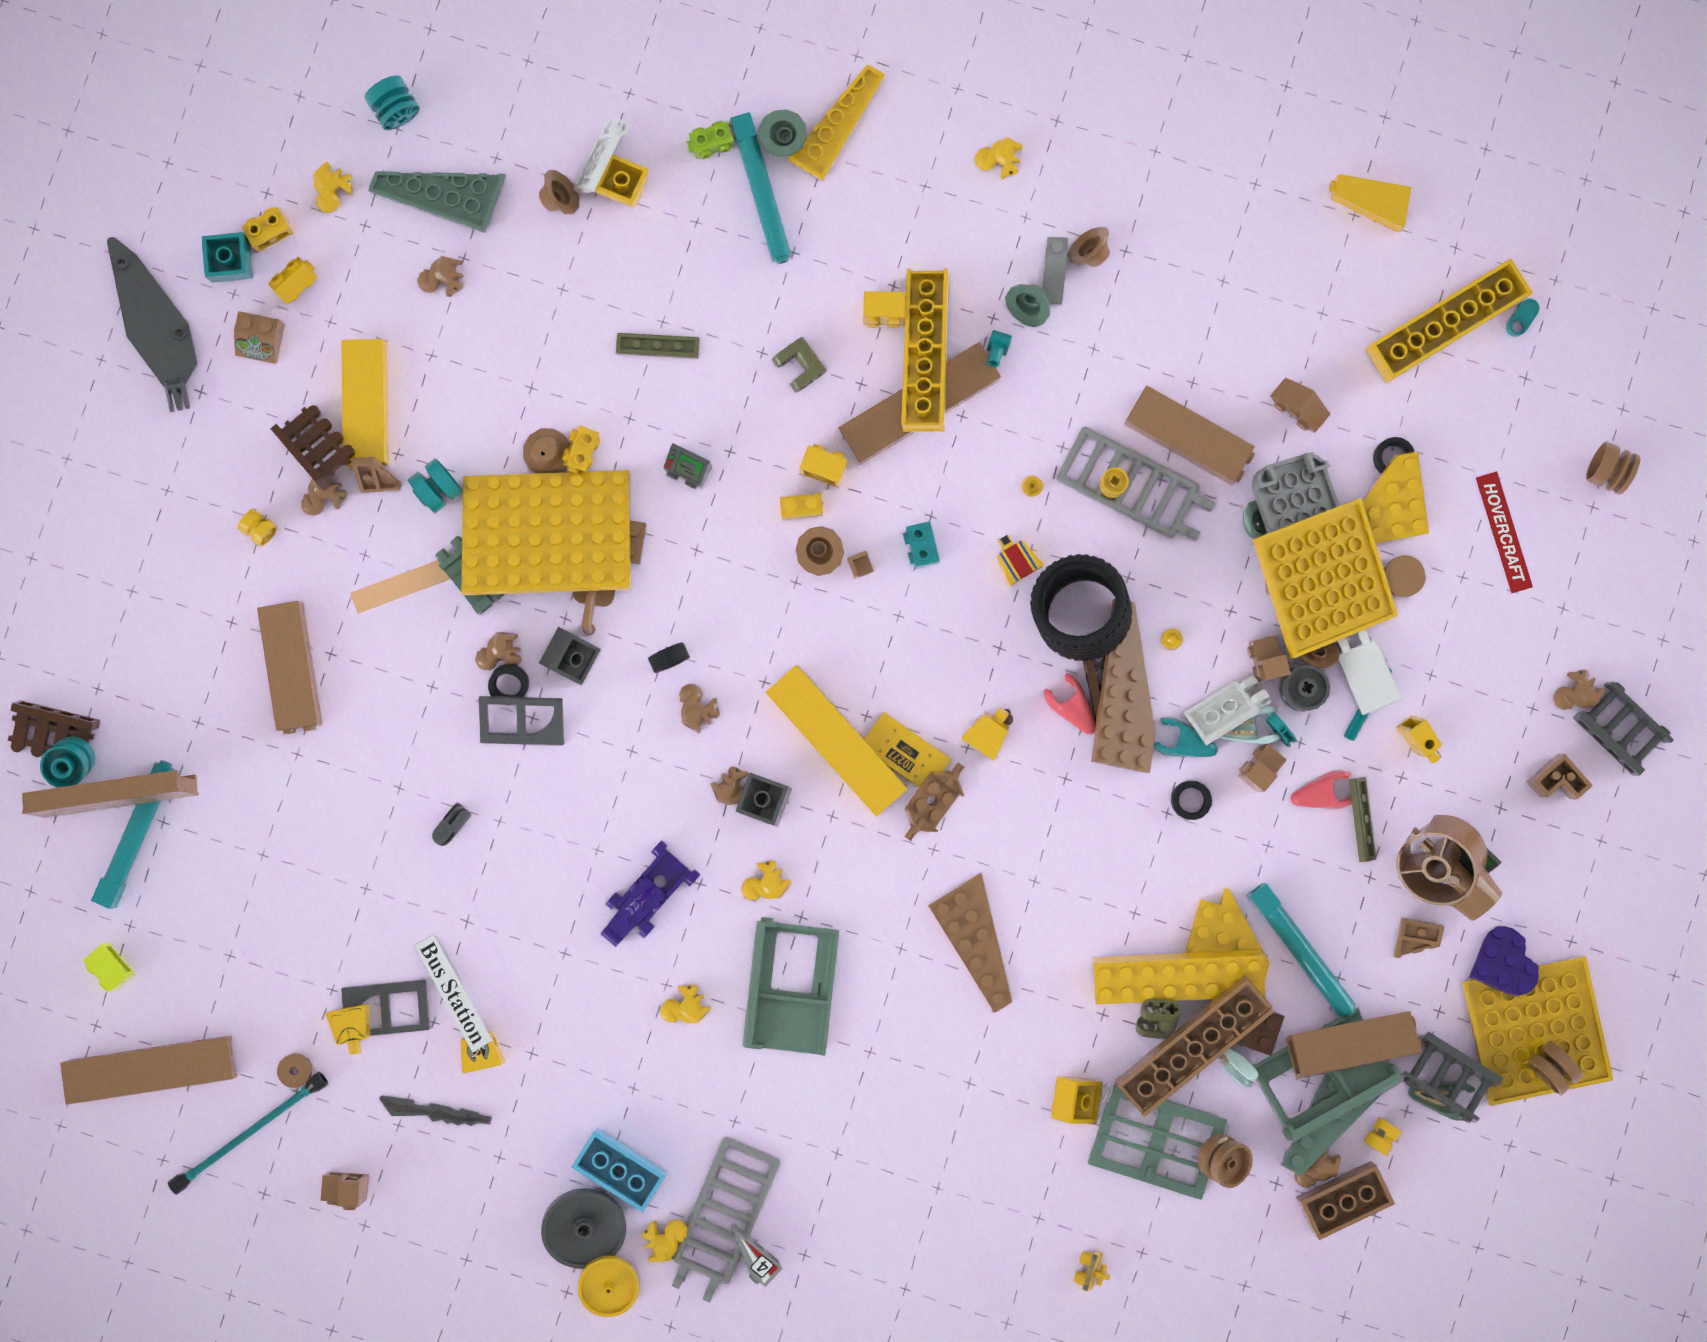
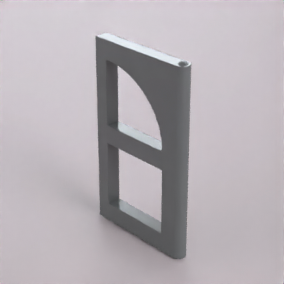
[478,696,565,746]
[341,980,430,1036]

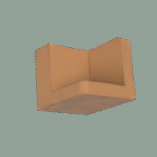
[847,551,874,579]

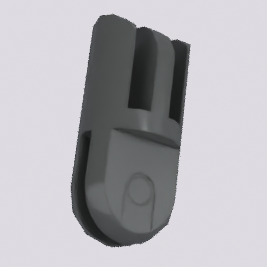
[432,802,472,846]

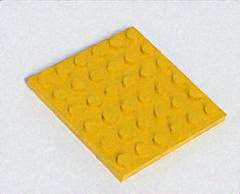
[1252,498,1398,658]
[1461,956,1614,1106]

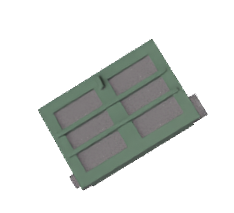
[1087,1081,1229,1200]

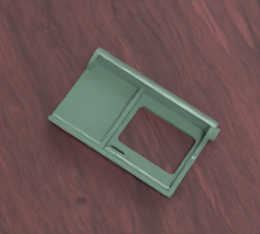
[742,917,839,1056]
[1253,1008,1403,1142]

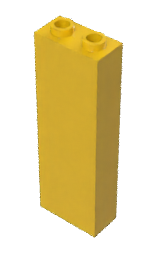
[341,339,389,469]

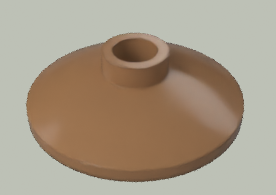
[1299,642,1340,669]

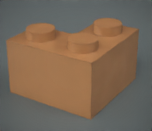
[1270,377,1330,433]
[1247,635,1291,682]
[1238,744,1287,792]
[1526,754,1593,799]
[320,1171,369,1210]

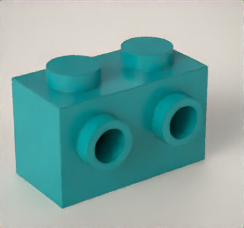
[903,521,940,569]

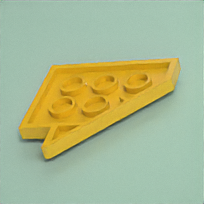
[1362,451,1429,543]
[1185,888,1270,979]

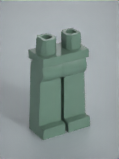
[435,536,505,615]

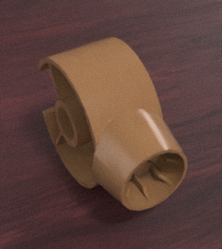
[1396,815,1503,921]

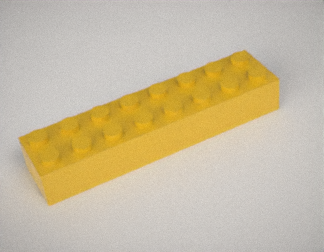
[1365,258,1533,384]
[1092,949,1266,1005]

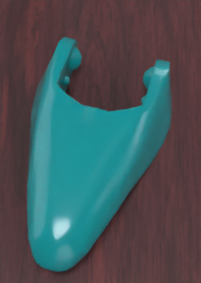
[1153,717,1218,757]

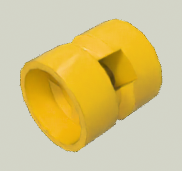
[1099,468,1129,498]
[237,508,278,547]
[1363,1117,1402,1156]

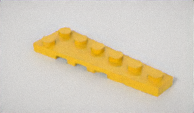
[788,64,885,181]

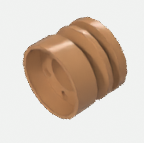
[1586,441,1641,495]

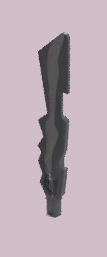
[379,1095,492,1126]

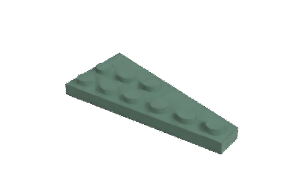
[368,171,506,233]
[1281,1073,1383,1176]

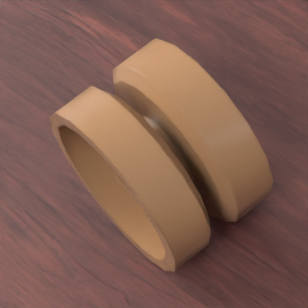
[1528,1041,1584,1096]
[1198,1133,1253,1188]

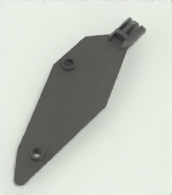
[107,237,197,413]

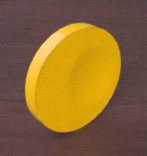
[578,1255,639,1317]

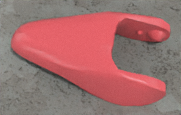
[1044,673,1096,735]
[1291,770,1352,809]

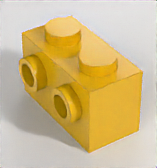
[241,207,294,252]

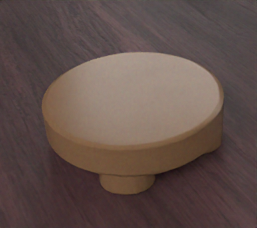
[1384,555,1426,597]

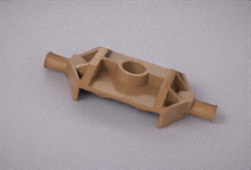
[904,762,965,841]

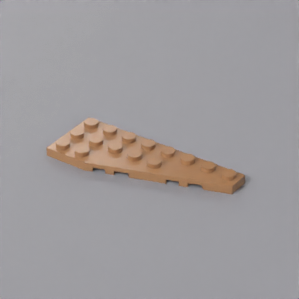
[1091,599,1155,773]

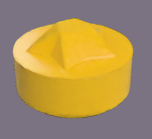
[1021,475,1043,497]
[1161,629,1183,650]

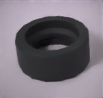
[1373,437,1414,474]
[648,642,690,673]
[488,664,529,706]
[1171,781,1212,820]

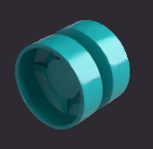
[407,458,463,514]
[40,736,96,788]

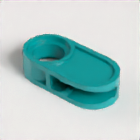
[1506,299,1540,337]
[1265,712,1297,747]

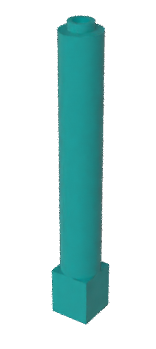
[730,112,792,264]
[91,760,175,909]
[1247,883,1356,1018]

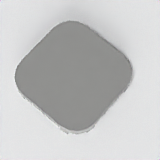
[1252,452,1339,533]

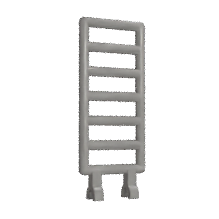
[1056,426,1216,541]
[672,1137,781,1303]

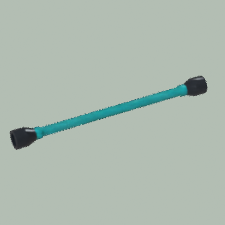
[168,1071,329,1195]

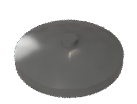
[541,1188,626,1269]

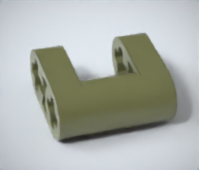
[771,337,827,393]
[1135,999,1182,1039]

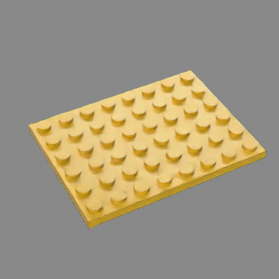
[461,470,631,595]

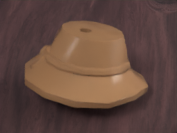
[539,169,579,214]
[1068,227,1110,267]
[523,428,570,473]
[795,526,844,576]

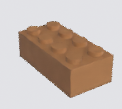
[1296,1161,1395,1240]

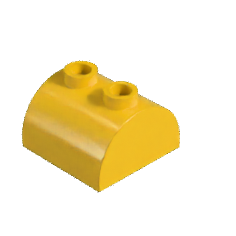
[594,154,649,208]

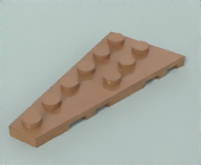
[928,873,1012,1013]

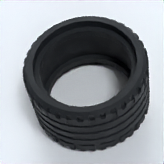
[1030,554,1132,661]

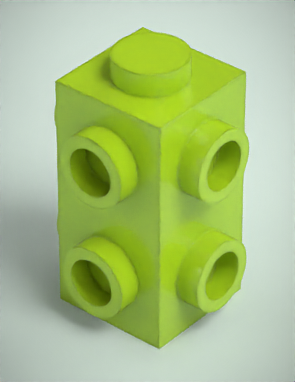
[686,121,735,159]

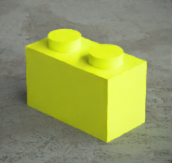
[82,942,135,992]

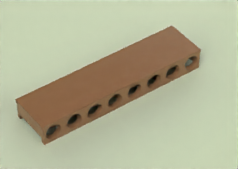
[838,342,1001,465]
[22,770,199,818]
[1115,974,1274,1118]
[60,1035,237,1105]

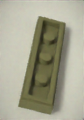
[616,333,700,359]
[1349,777,1376,862]

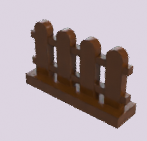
[270,405,355,491]
[7,700,100,757]

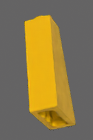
[1329,174,1412,232]

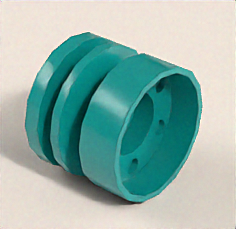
[364,75,420,130]

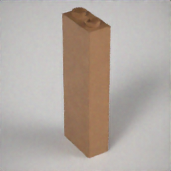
[1124,385,1255,485]
[257,601,322,735]
[1285,1011,1422,1080]

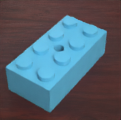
[571,1127,667,1213]

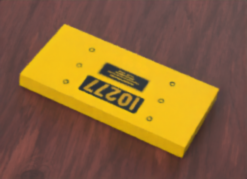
[864,712,952,787]

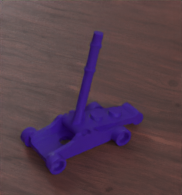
[600,840,701,948]

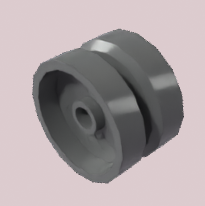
[1279,665,1330,712]

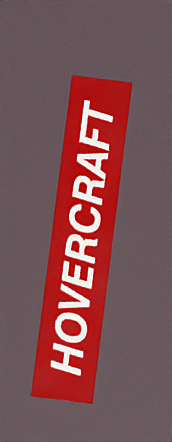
[1475,471,1533,594]

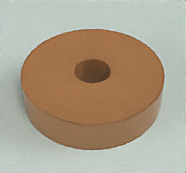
[277,1053,312,1088]

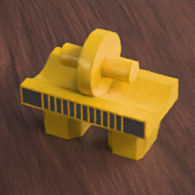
[1073,1251,1111,1292]

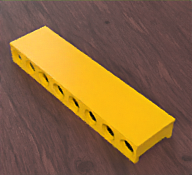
[901,268,949,432]
[765,665,907,817]

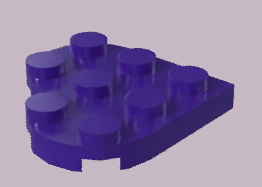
[1469,926,1539,997]

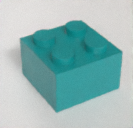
[201,232,253,283]

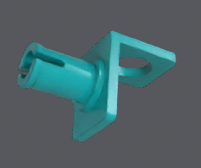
[986,330,1012,367]

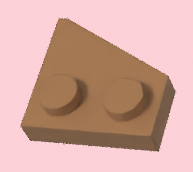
[352,457,401,493]
[1393,917,1444,958]

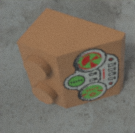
[234,311,285,364]

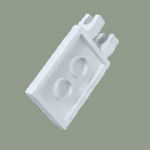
[573,118,630,194]
[1337,630,1402,716]
[1183,675,1271,745]

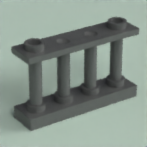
[1573,681,1674,776]
[1401,1031,1503,1124]

